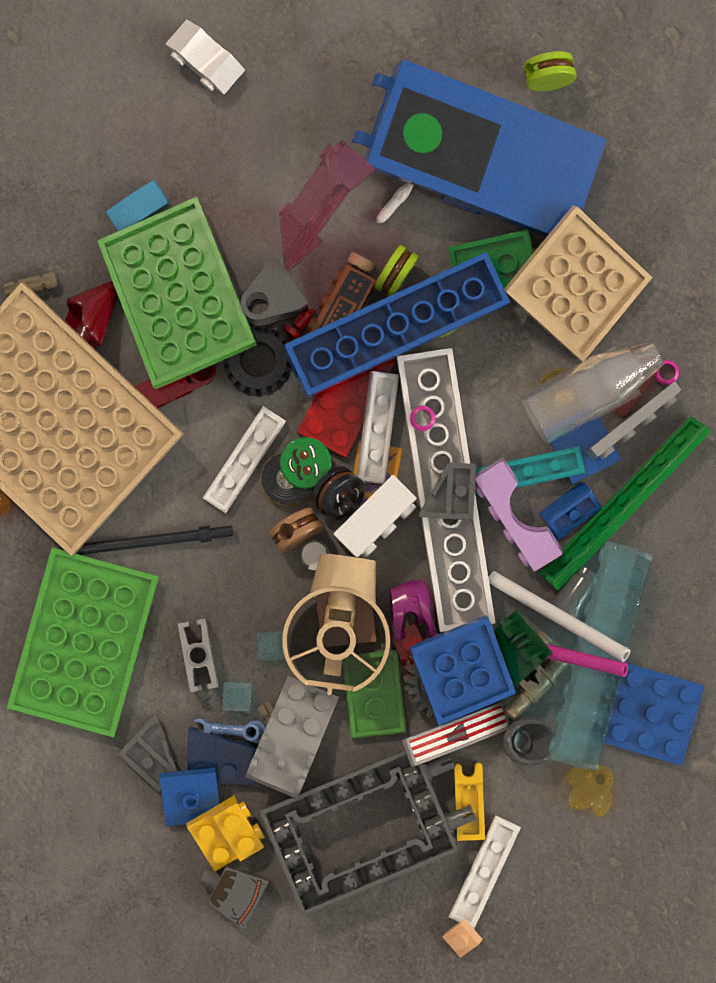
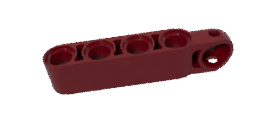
[134,364,216,408]

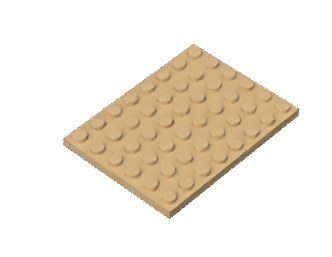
[0,282,184,556]

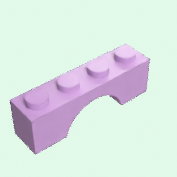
[475,457,563,572]

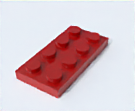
[297,358,397,458]

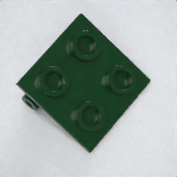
[494,609,553,687]

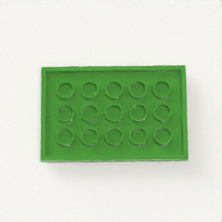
[97,197,257,389]
[7,547,159,738]

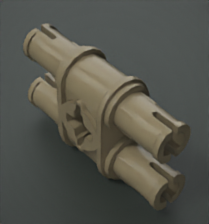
[503,631,570,721]

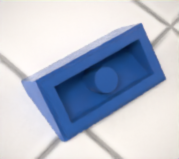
[539,482,602,541]

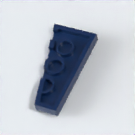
[187,726,265,786]

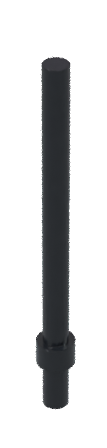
[75,525,234,555]

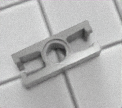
[178,618,219,692]

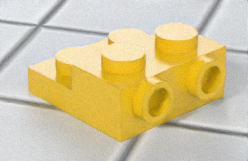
[186,795,266,871]

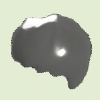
[503,716,556,765]

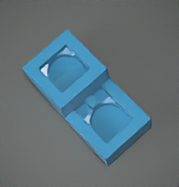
[106,180,170,231]

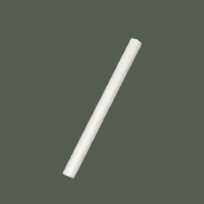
[488,571,630,662]

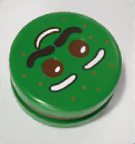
[280,437,332,490]

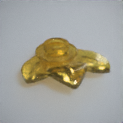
[564,765,614,817]

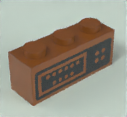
[306,265,376,333]

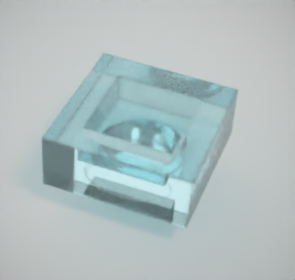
[256,631,286,661]
[222,682,252,711]

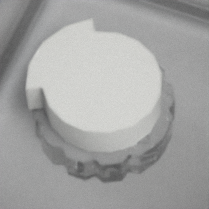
[299,539,330,570]

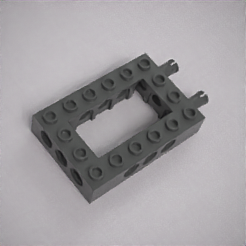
[259,749,477,916]

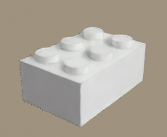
[333,475,417,559]

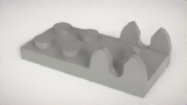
[245,676,339,798]

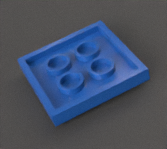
[408,615,516,726]
[601,662,705,766]

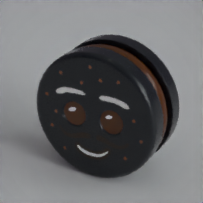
[312,466,365,521]

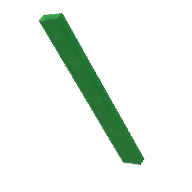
[539,416,711,591]

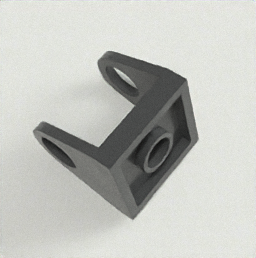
[241,257,309,327]

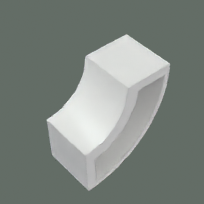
[166,19,245,94]

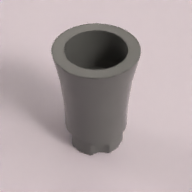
[550,566,602,621]

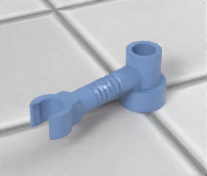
[193,718,266,743]

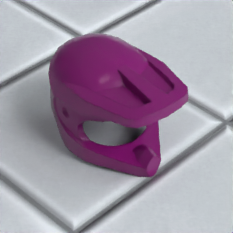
[390,578,436,640]

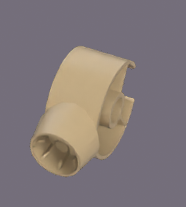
[282,553,390,695]

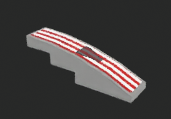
[402,702,510,767]

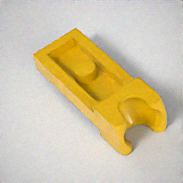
[454,762,485,841]

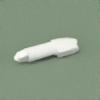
[376,183,413,224]

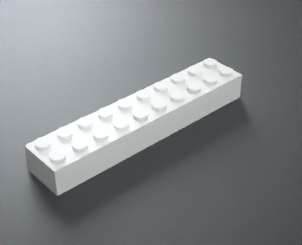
[397,348,495,632]

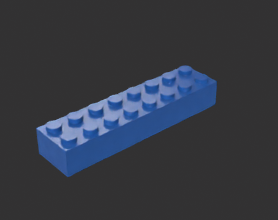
[282,252,510,398]

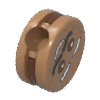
[269,508,324,553]

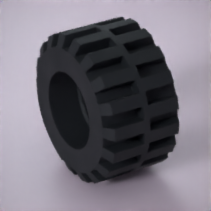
[223,325,292,397]

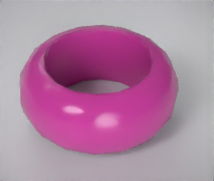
[654,360,679,385]
[410,405,436,431]

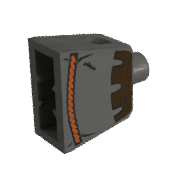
[199,865,270,930]

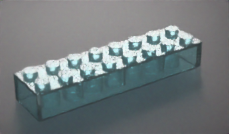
[549,541,653,770]

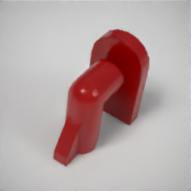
[283,308,316,343]

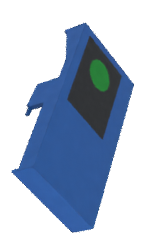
[352,59,607,237]

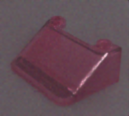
[279,140,375,272]

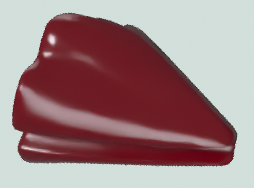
[65,281,118,348]

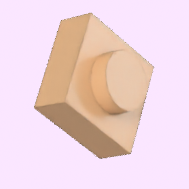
[442,918,483,958]

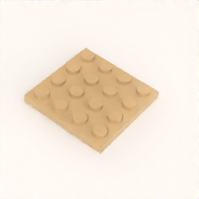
[504,206,653,362]

